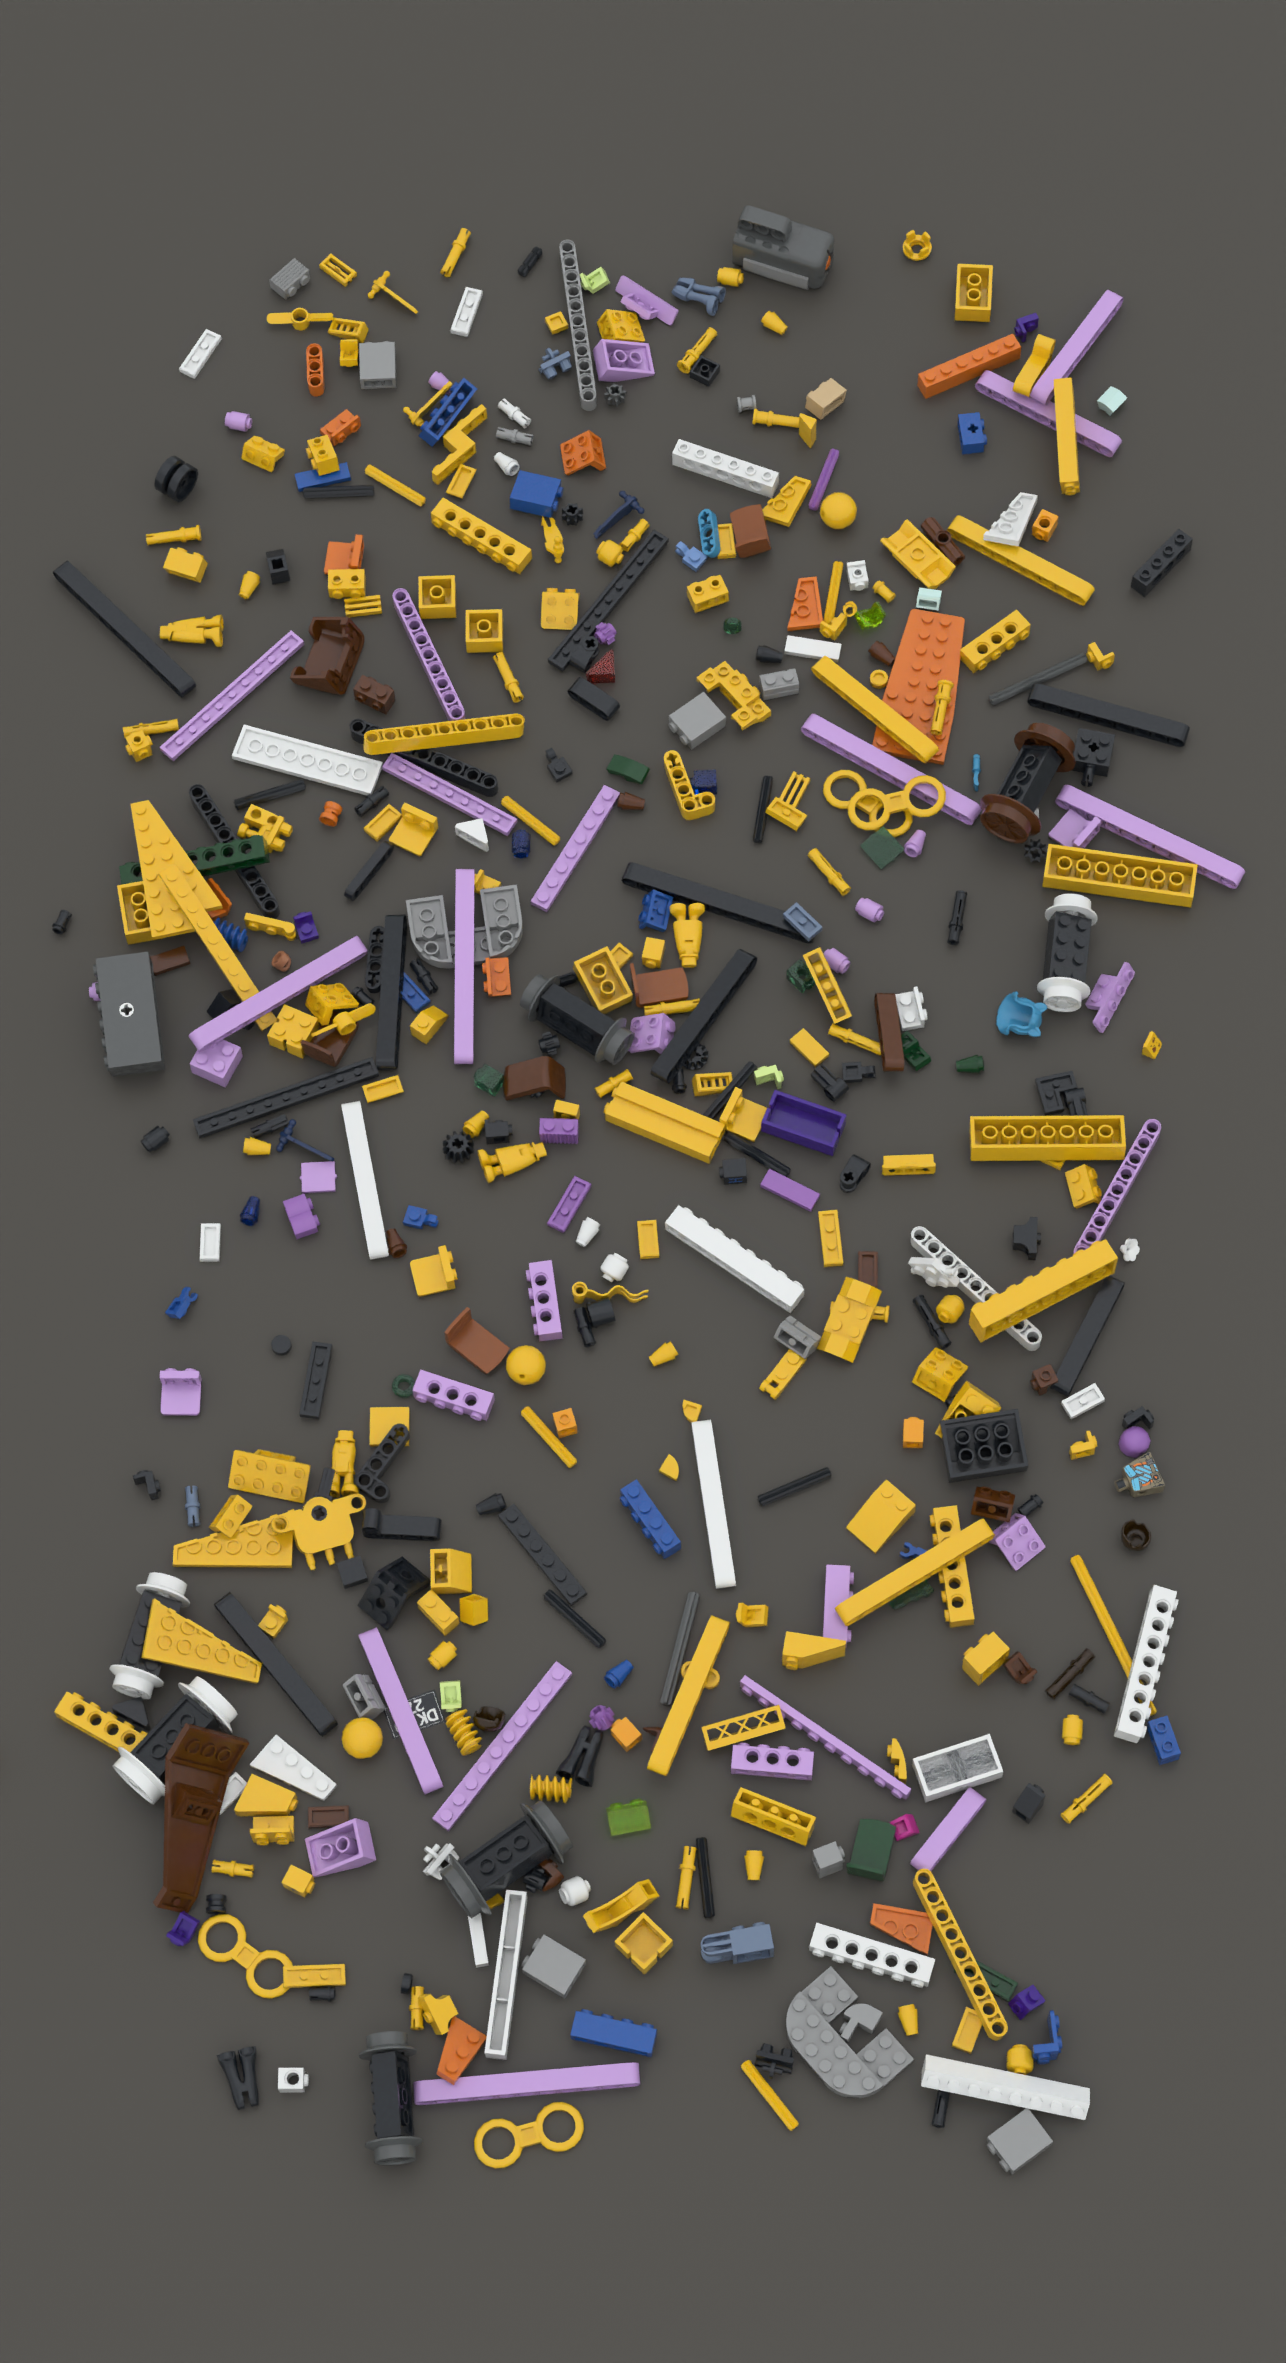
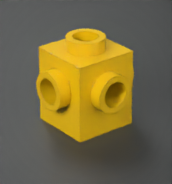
[125,730,153,762]

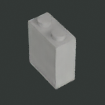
[359,341,397,389]
[668,692,726,750]
[521,1935,586,1999]
[986,2108,1053,2174]

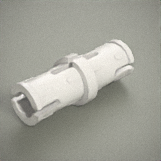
[498,398,531,428]

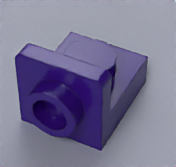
[1014,313,1039,342]
[293,911,319,944]

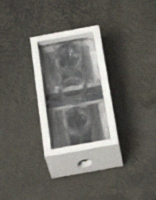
[912,1734,1003,1803]

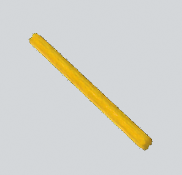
[1070,1555,1157,1716]

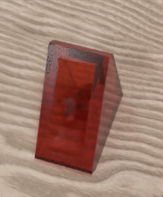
[586,649,615,684]

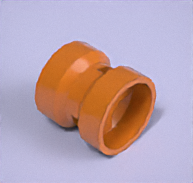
[319,801,343,827]

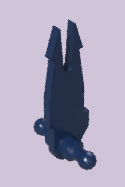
[593,491,645,539]
[276,1119,334,1162]

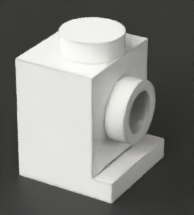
[846,560,868,591]

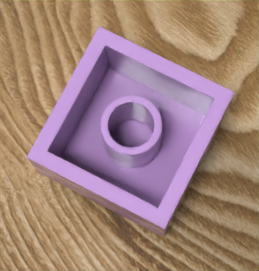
[190,1040,243,1088]

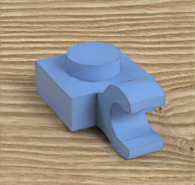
[675,541,707,572]

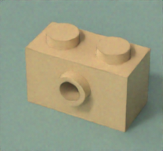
[805,378,847,420]

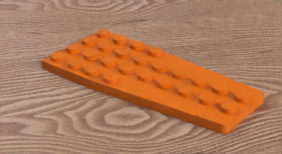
[872,609,965,765]

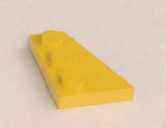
[763,476,812,527]

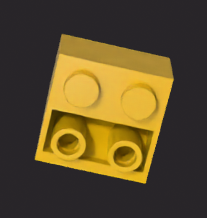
[430,1549,472,1594]

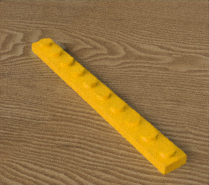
[158,863,277,1031]

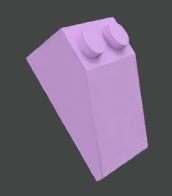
[593,339,655,382]
[305,1818,376,1878]

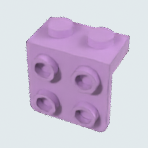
[628,1013,676,1054]
[160,1368,202,1416]

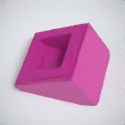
[890,1814,920,1841]

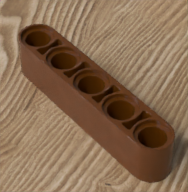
[874,993,904,1072]

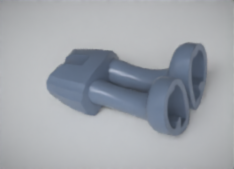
[671,278,726,316]

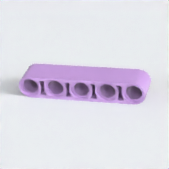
[910,1787,987,1871]

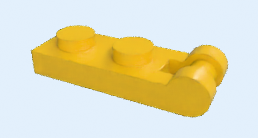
[244,913,297,941]
[759,1349,807,1400]

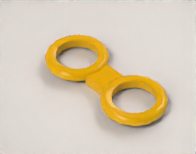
[823,770,913,838]
[848,775,946,831]
[198,1914,293,1999]
[474,2102,584,2169]

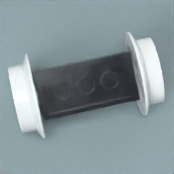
[113,1676,238,1805]

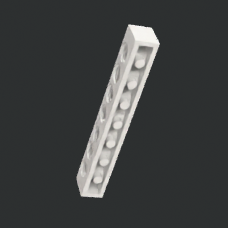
[1114,1585,1178,1744]

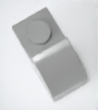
[839,2004,883,2044]

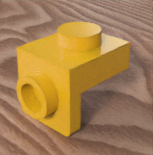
[340,339,359,367]
[1086,642,1115,671]
[736,1603,769,1627]

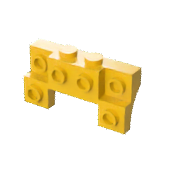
[697,661,771,731]

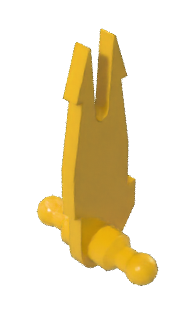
[368,271,418,314]
[403,381,452,427]
[541,516,564,564]

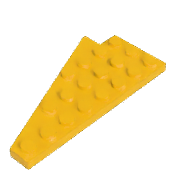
[131,800,223,940]

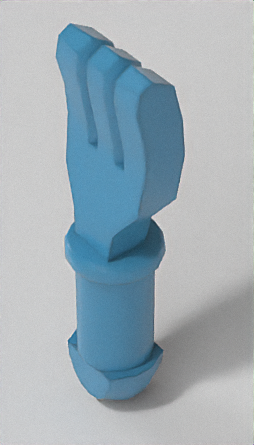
[972,754,981,791]

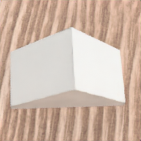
[455,818,489,852]

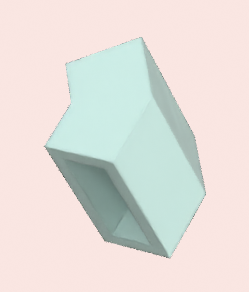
[1097,386,1127,416]
[916,587,942,611]

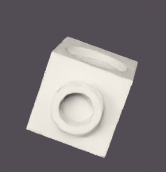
[278,2068,309,2093]

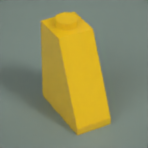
[234,1774,298,1816]

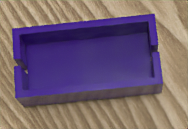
[761,1090,847,1156]

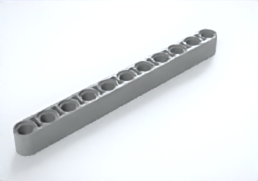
[559,240,597,411]

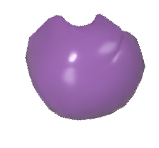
[1118,1426,1151,1458]

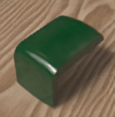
[846,1819,896,1881]

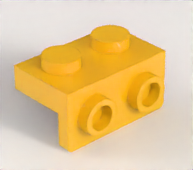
[241,436,285,472]
[1065,1164,1102,1209]

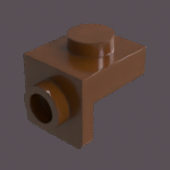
[1030,1364,1058,1396]
[1002,1651,1037,1684]

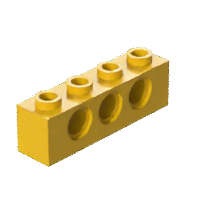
[960,609,1031,673]
[803,947,852,1024]
[731,1787,816,1846]

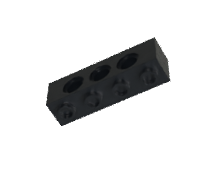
[1131,529,1193,597]

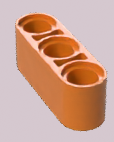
[306,343,325,397]

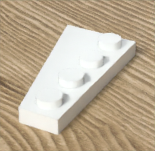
[983,492,1038,546]
[250,1735,337,1801]

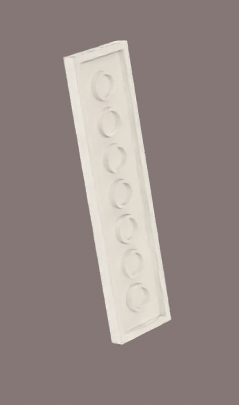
[232,725,383,796]

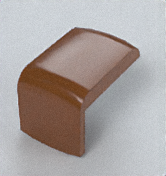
[730,504,772,558]
[630,963,689,1008]
[444,1307,510,1374]

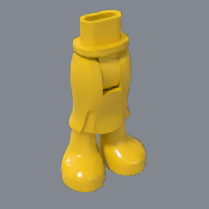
[329,1430,359,1498]

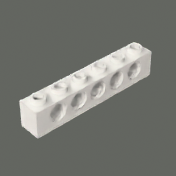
[672,439,779,498]
[809,1923,935,1988]

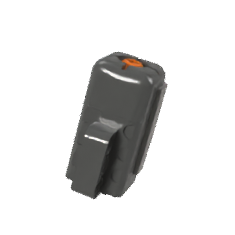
[733,205,835,290]

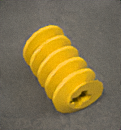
[445,1709,482,1756]
[530,1774,572,1803]

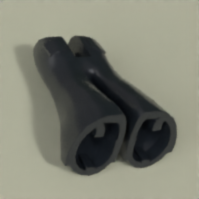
[556,1725,603,1787]
[217,2046,259,2110]

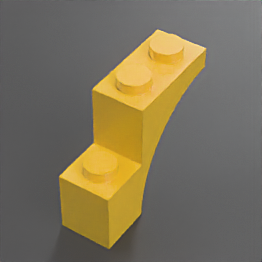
[583,1879,659,1933]

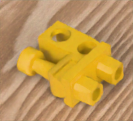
[237,804,293,853]

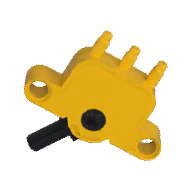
[270,1468,366,1570]

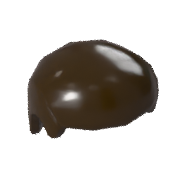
[1121,1519,1151,1551]
[473,1706,505,1732]

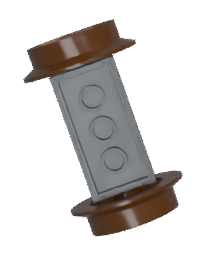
[980,723,1076,843]

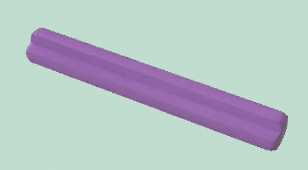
[809,448,839,511]

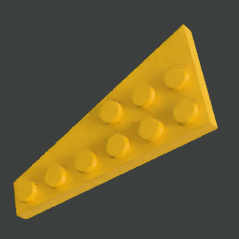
[141,1598,262,1684]

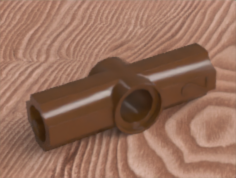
[921,517,965,566]

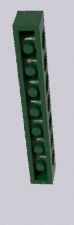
[119,835,270,885]

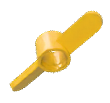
[267,308,334,331]
[311,1003,376,1037]

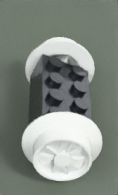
[1037,894,1098,1012]
[109,1572,190,1699]

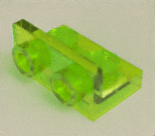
[606,1799,651,1836]

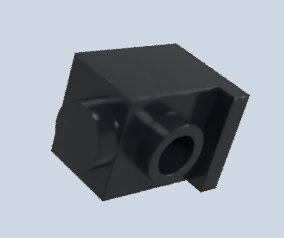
[485,1119,513,1145]

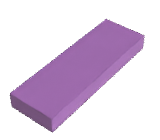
[760,1169,820,1212]
[547,1176,592,1233]

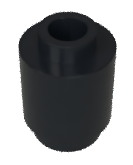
[140,1126,170,1153]

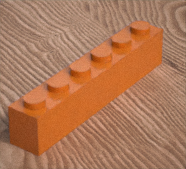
[917,334,1021,399]

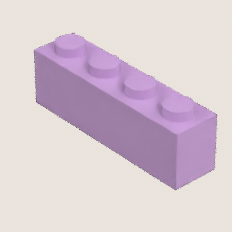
[823,1565,854,1648]

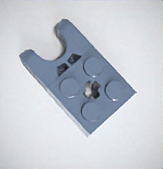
[701,1922,774,1964]

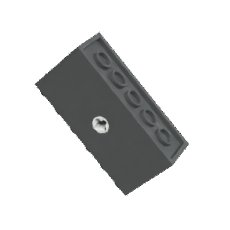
[93,951,165,1077]

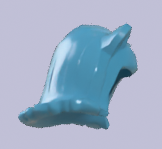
[996,991,1047,1037]

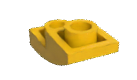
[887,1738,907,1784]

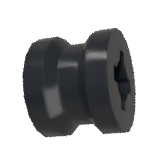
[206,1894,227,1915]

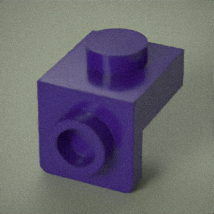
[166,1911,200,1946]
[1008,1985,1046,2020]

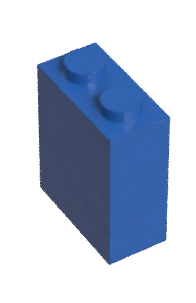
[510,470,564,518]

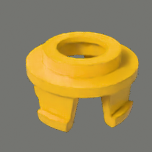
[903,230,932,261]

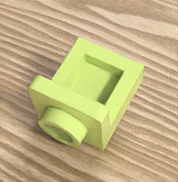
[579,267,610,294]
[754,1065,784,1089]
[440,1680,462,1712]

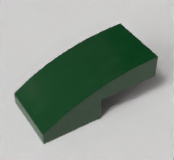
[607,754,650,784]
[901,1030,931,1071]

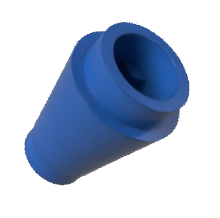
[604,1660,634,1689]

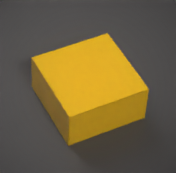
[553,1100,580,1120]

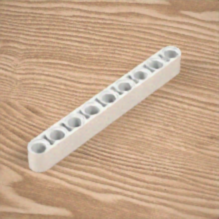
[341,1101,389,1260]
[910,1226,1042,1351]
[691,1419,736,1589]

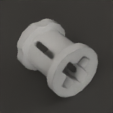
[737,395,757,413]

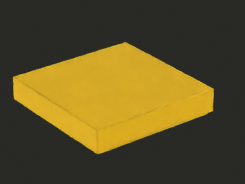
[369,1407,410,1447]

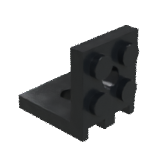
[357,1556,431,1630]

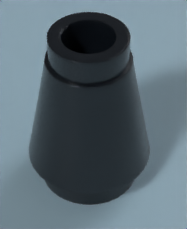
[755,645,783,663]
[476,1493,507,1515]

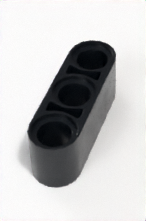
[567,677,620,721]

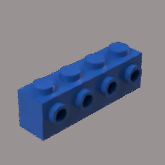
[418,378,477,447]
[619,1479,681,1559]
[570,2009,657,2058]

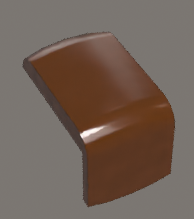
[300,1011,359,1067]
[503,1056,566,1101]

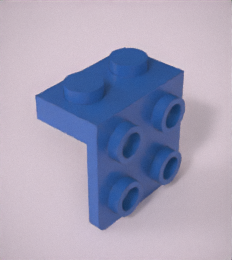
[1032,2010,1062,2065]

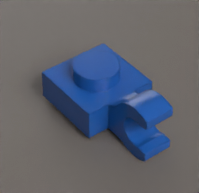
[403,1205,439,1230]
[165,1287,198,1319]
[900,1542,927,1559]

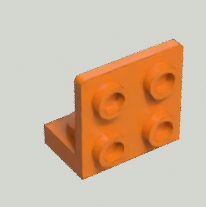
[560,430,606,475]
[324,534,364,575]

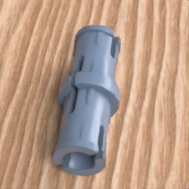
[185,1486,201,1527]

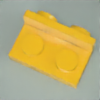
[209,1494,252,1538]

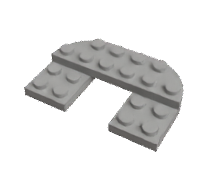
[406,884,523,969]
[786,1966,914,2098]

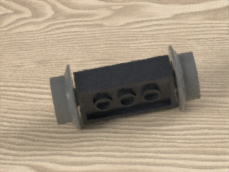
[520,974,635,1065]
[359,2031,423,2165]

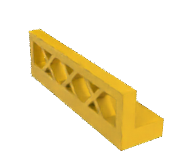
[701,1704,785,1751]

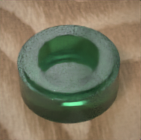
[723,618,742,634]

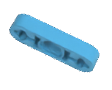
[698,509,721,558]

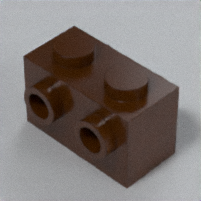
[353,675,395,714]
[971,1486,1015,1522]

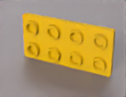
[228,1449,311,1503]

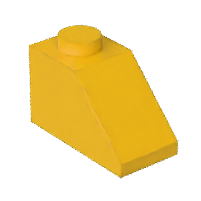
[410,1005,449,1045]

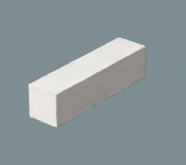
[468,1913,489,1968]

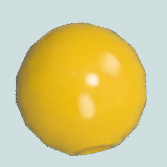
[820,492,857,529]
[506,1345,546,1385]
[341,1718,383,1759]

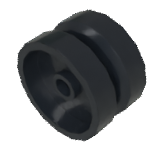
[154,456,198,502]

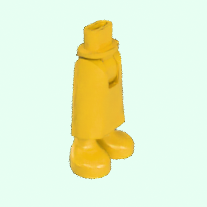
[160,615,224,647]
[670,903,705,968]
[477,1142,547,1183]

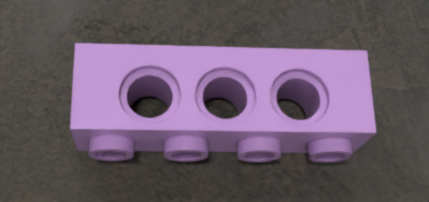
[526,1260,563,1342]
[412,1369,495,1421]
[731,1743,814,1781]

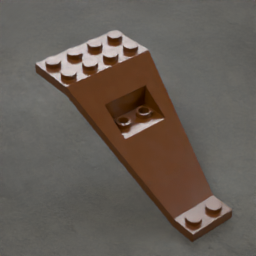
[153,1723,250,1914]

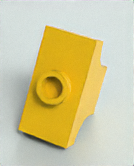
[418,1994,458,2035]

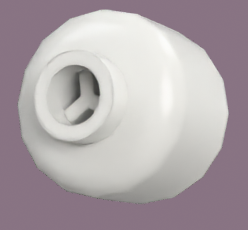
[600,1253,629,1282]
[559,1876,591,1906]

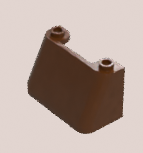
[290,617,364,695]

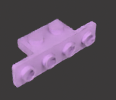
[615,275,678,325]
[1085,962,1135,1033]

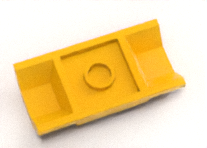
[880,519,956,589]
[817,1277,882,1363]

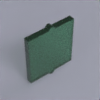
[860,826,904,870]

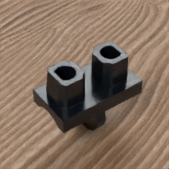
[755,2043,794,2079]

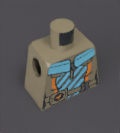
[1114,1452,1165,1498]

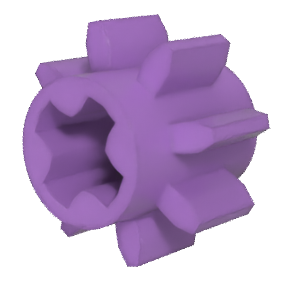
[594,622,617,645]
[589,1705,615,1730]

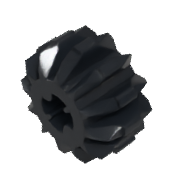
[442,1131,474,1164]

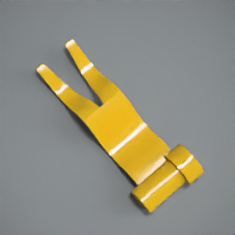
[572,1282,649,1304]

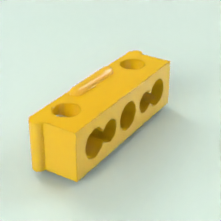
[882,1154,936,1176]

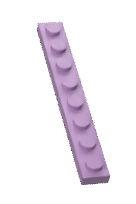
[382,753,517,836]
[531,785,620,912]

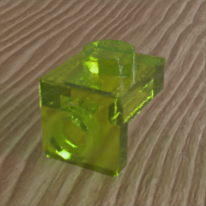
[854,602,886,630]

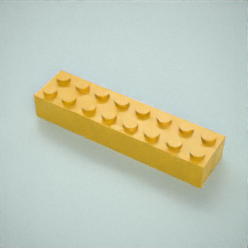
[1042,844,1198,908]
[969,1115,1126,1161]
[969,1239,1118,1343]

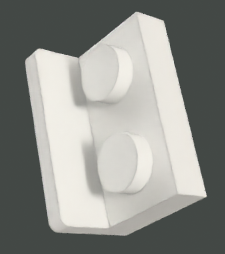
[895,986,927,1031]

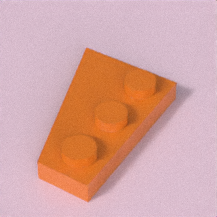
[787,576,823,631]
[870,1903,933,1956]
[436,2016,487,2085]

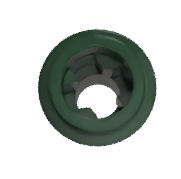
[956,1054,984,1073]

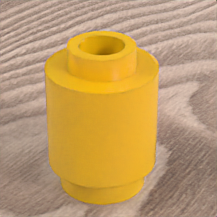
[717,267,744,287]
[427,1641,457,1671]
[1062,1715,1083,1745]

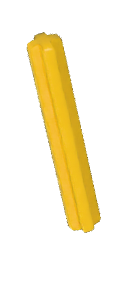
[365,464,426,506]
[823,561,843,625]
[501,796,560,846]
[521,1406,577,1468]
[741,2060,799,2131]

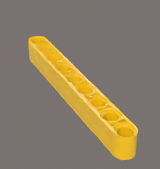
[946,515,1095,606]
[811,656,939,763]
[363,714,525,755]
[835,1519,995,1626]
[647,1615,730,1776]
[913,1869,1008,2041]

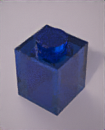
[690,769,717,795]

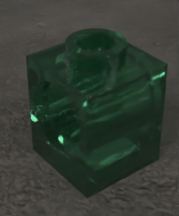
[786,959,815,993]
[474,1064,504,1097]

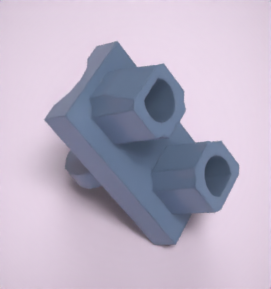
[538,348,572,380]

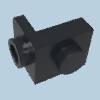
[1122,1406,1154,1430]
[133,1470,161,1500]

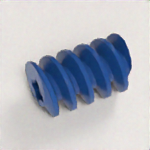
[213,917,248,952]

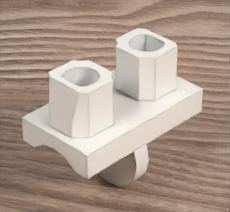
[423,1843,459,1880]

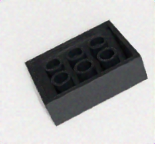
[940,1409,1028,1483]

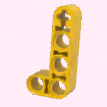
[1012,334,1056,397]
[664,750,715,820]

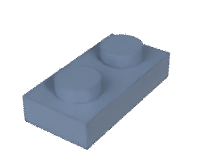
[783,902,822,942]

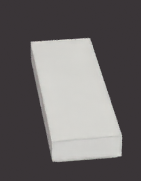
[450,287,483,337]
[179,329,222,379]
[784,635,841,663]

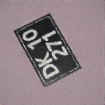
[384,1689,446,1740]

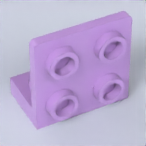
[1048,809,1101,849]
[989,1513,1045,1570]

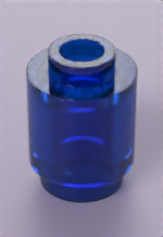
[512,829,531,858]

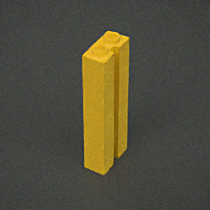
[1053,377,1080,496]
[603,1082,725,1164]

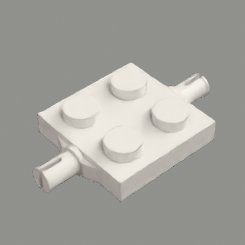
[908,1257,960,1288]

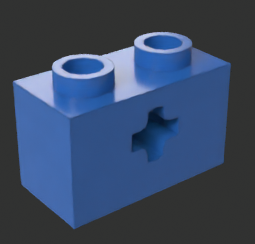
[957,412,987,455]

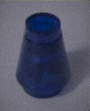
[240,1196,260,1226]

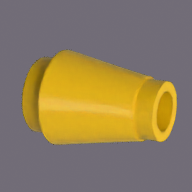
[761,311,788,335]
[238,571,260,599]
[462,1110,489,1138]
[243,1137,271,1155]
[649,1341,679,1367]
[744,1850,764,1880]
[897,2004,918,2036]

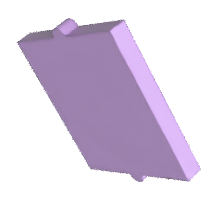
[300,1161,337,1193]

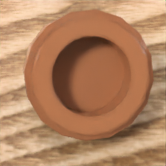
[272,951,291,972]

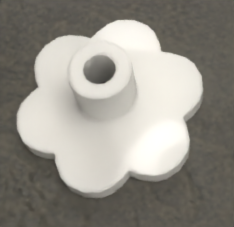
[1120,1238,1140,1261]

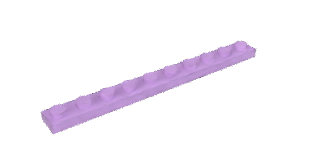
[160,630,304,761]
[432,1661,572,1832]
[740,1675,911,1800]

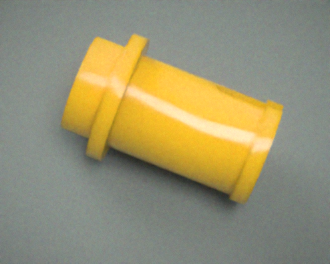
[872,580,896,603]

